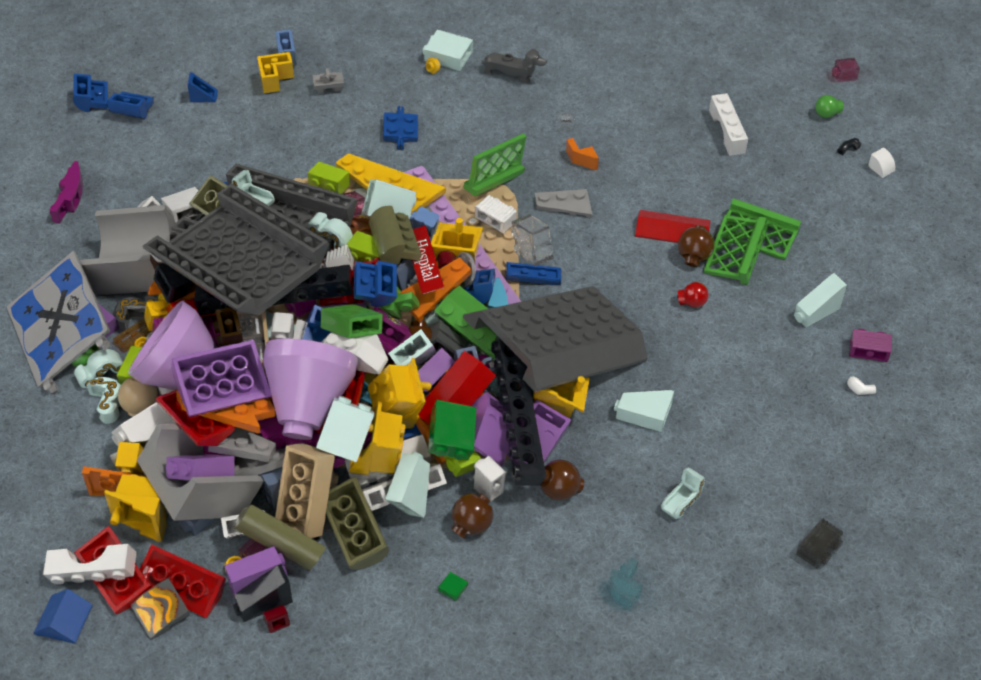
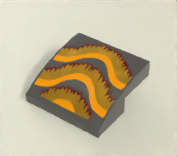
[131,578,190,640]

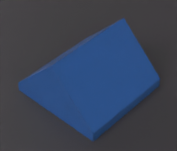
[34,589,93,643]

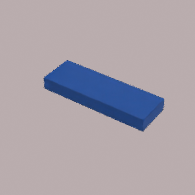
[505,262,561,285]

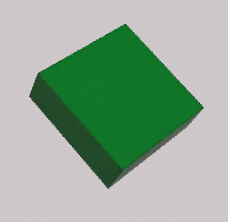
[438,572,468,601]

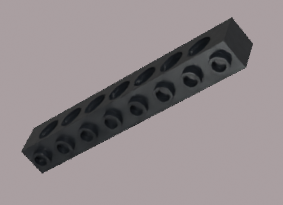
[194,264,354,315]
[491,336,546,486]

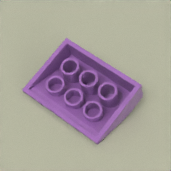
[171,340,272,417]

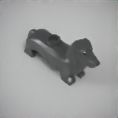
[481,49,547,83]

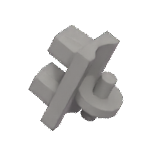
[312,68,344,93]

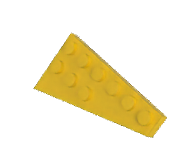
[335,153,446,215]

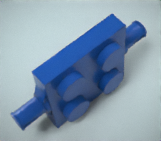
[383,106,418,150]

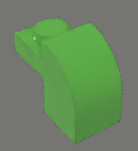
[381,287,419,319]

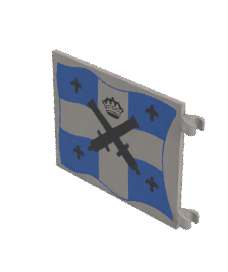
[7,251,111,394]

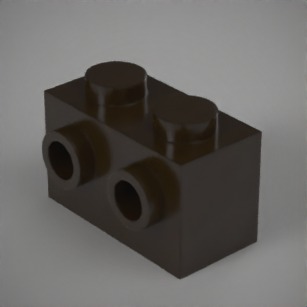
[213,307,243,347]

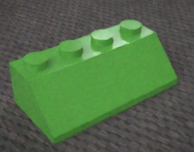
[434,285,497,363]

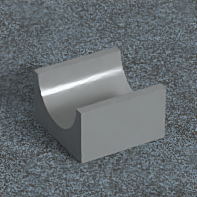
[80,205,180,295]
[137,424,264,521]

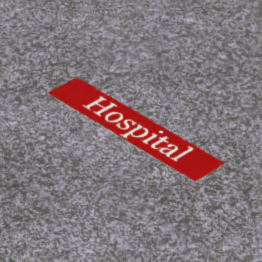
[412,226,444,294]

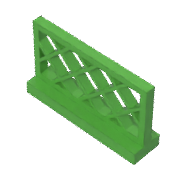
[463,134,527,197]
[717,198,801,260]
[704,215,767,285]

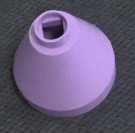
[128,301,218,390]
[263,339,358,440]

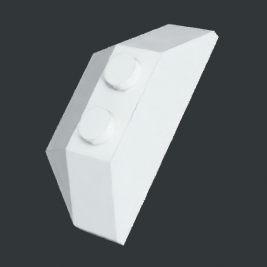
[321,332,388,375]

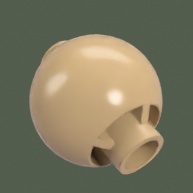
[118,378,159,417]

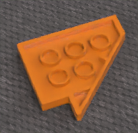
[176,390,275,433]

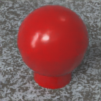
[678,282,709,308]

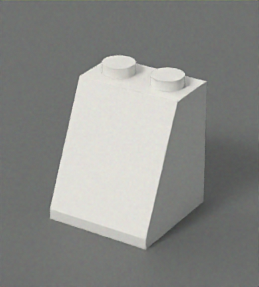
[161,187,201,234]
[111,402,177,446]

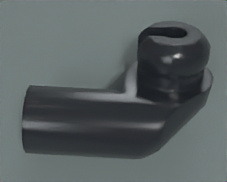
[837,138,862,155]

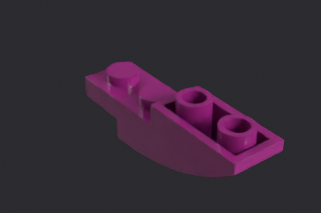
[50,161,83,224]

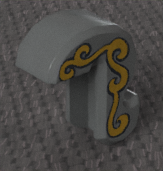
[114,295,159,333]

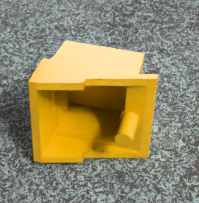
[431,218,483,263]
[368,358,431,429]
[532,376,590,419]
[349,402,405,475]
[104,474,167,542]

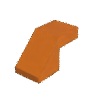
[566,138,599,170]

